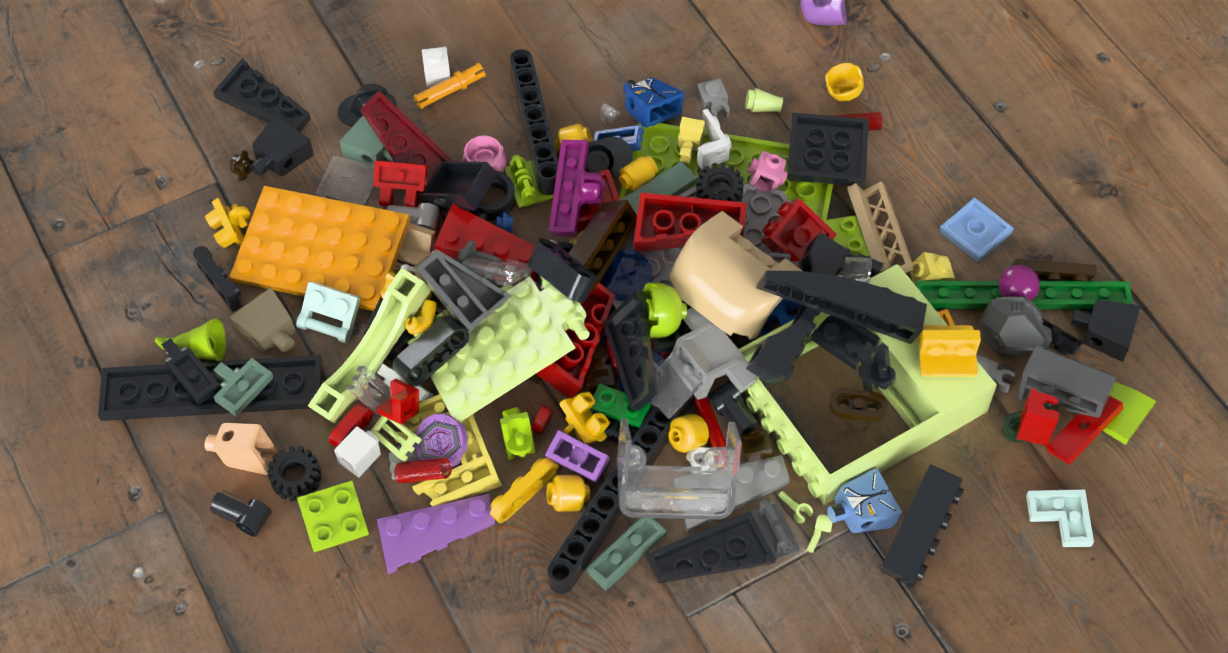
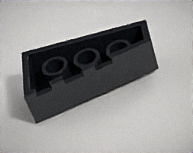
[881,464,965,587]

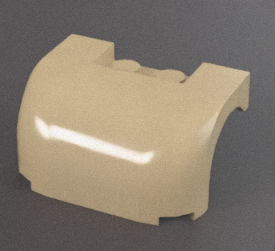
[668,211,802,340]

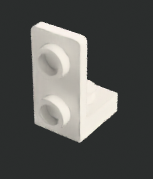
[697,109,732,170]

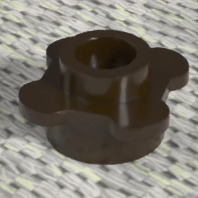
[229,150,254,181]

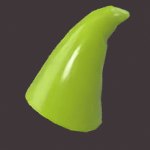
[154,318,226,361]

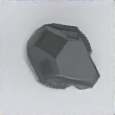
[980,297,1053,357]

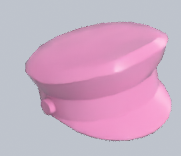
[462,135,507,172]

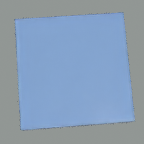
[939,197,1014,263]

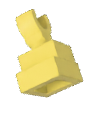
[678,117,705,164]

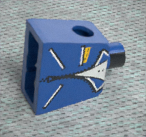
[623,78,684,128]

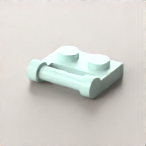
[296,281,361,344]

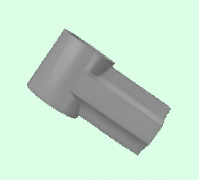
[387,203,440,231]

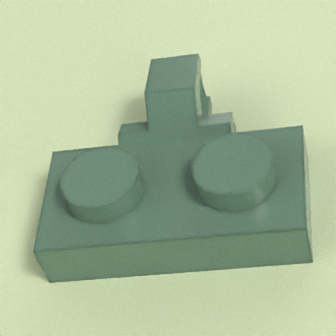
[214,358,273,417]

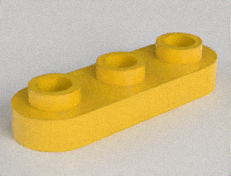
[490,457,559,523]

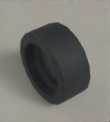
[470,170,515,221]

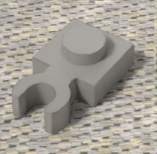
[697,79,730,118]
[976,354,1015,393]

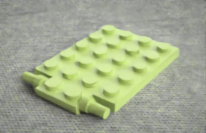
[431,275,589,422]

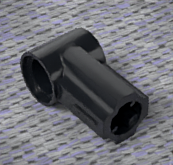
[707,380,759,438]
[210,489,272,537]

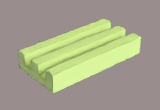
[370,416,422,462]

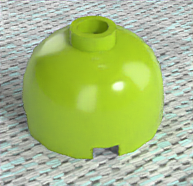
[643,283,687,338]

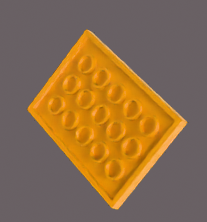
[229,186,411,311]

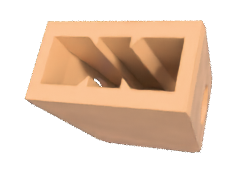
[205,423,278,475]

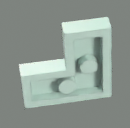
[1026,490,1094,547]

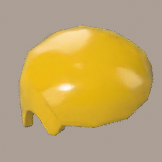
[825,63,864,102]

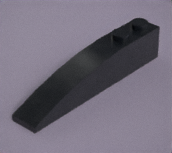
[756,270,927,344]

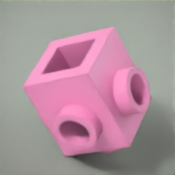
[748,151,788,192]

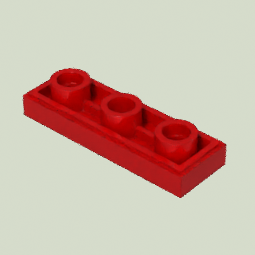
[1046,396,1124,465]

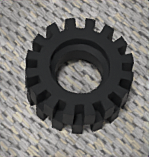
[696,162,744,202]
[267,446,321,501]

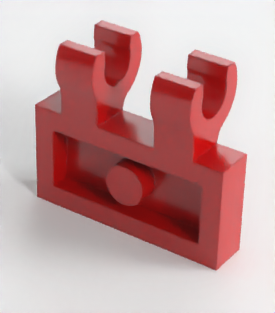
[373,160,428,208]

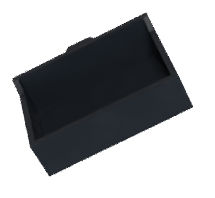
[417,161,497,210]

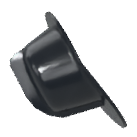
[338,84,397,126]
[585,137,633,178]

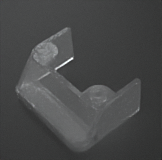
[617,419,742,519]

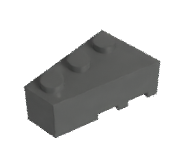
[413,250,512,331]
[1017,346,1116,418]

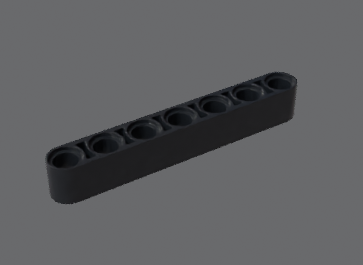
[510,49,558,195]

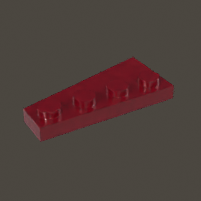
[360,91,453,192]

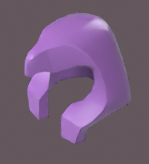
[800,0,847,26]

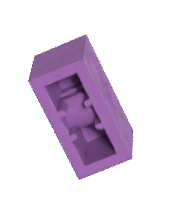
[545,430,612,485]

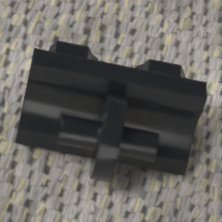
[856,341,896,392]

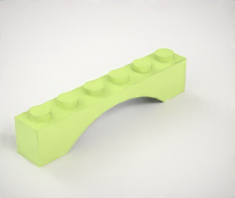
[308,268,431,425]

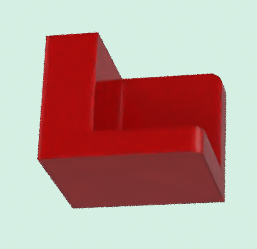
[377,378,419,424]

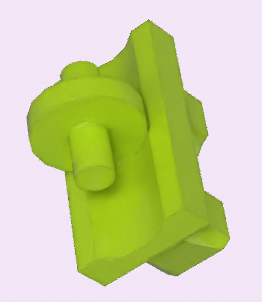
[500,407,535,460]

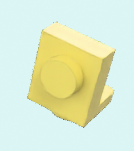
[909,252,955,285]

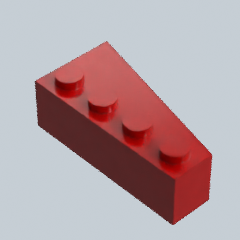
[634,192,747,253]
[434,204,540,284]
[536,283,615,398]

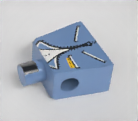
[827,468,902,533]

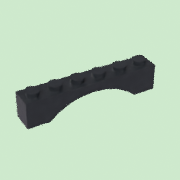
[746,232,848,386]

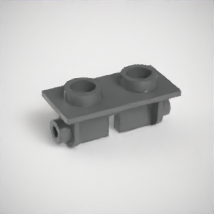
[751,498,800,560]

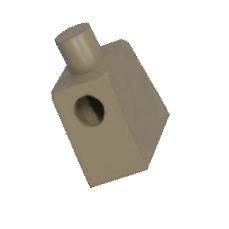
[230,288,295,353]

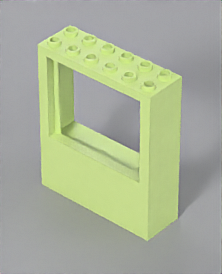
[735,264,997,505]

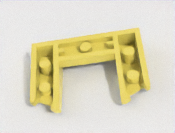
[395,394,502,506]

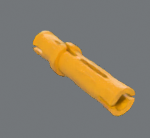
[413,63,486,110]

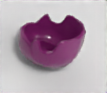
[998,264,1040,301]

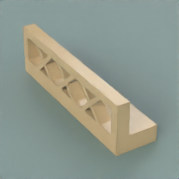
[847,181,914,273]

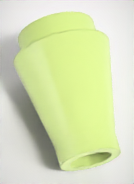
[745,88,783,112]

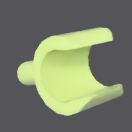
[778,491,813,523]
[806,515,832,553]

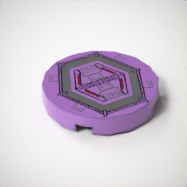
[415,414,468,470]

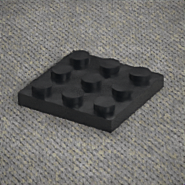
[787,113,869,187]

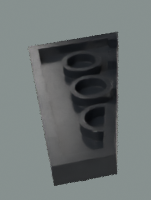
[213,58,311,132]
[602,290,657,411]
[646,511,776,583]

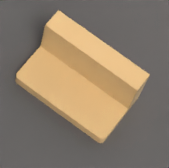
[397,223,436,265]

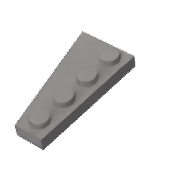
[673,455,790,534]

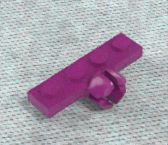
[548,139,604,237]

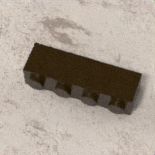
[569,200,637,292]

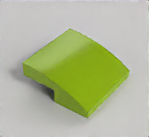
[1103,382,1156,445]

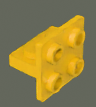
[917,325,981,377]

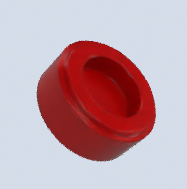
[531,405,553,434]

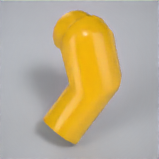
[405,300,437,335]

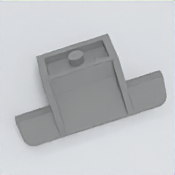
[668,308,757,400]

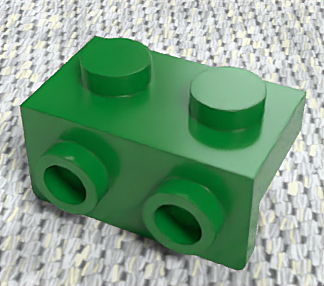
[590,384,651,428]

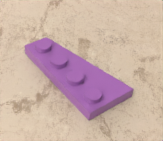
[377,494,495,575]

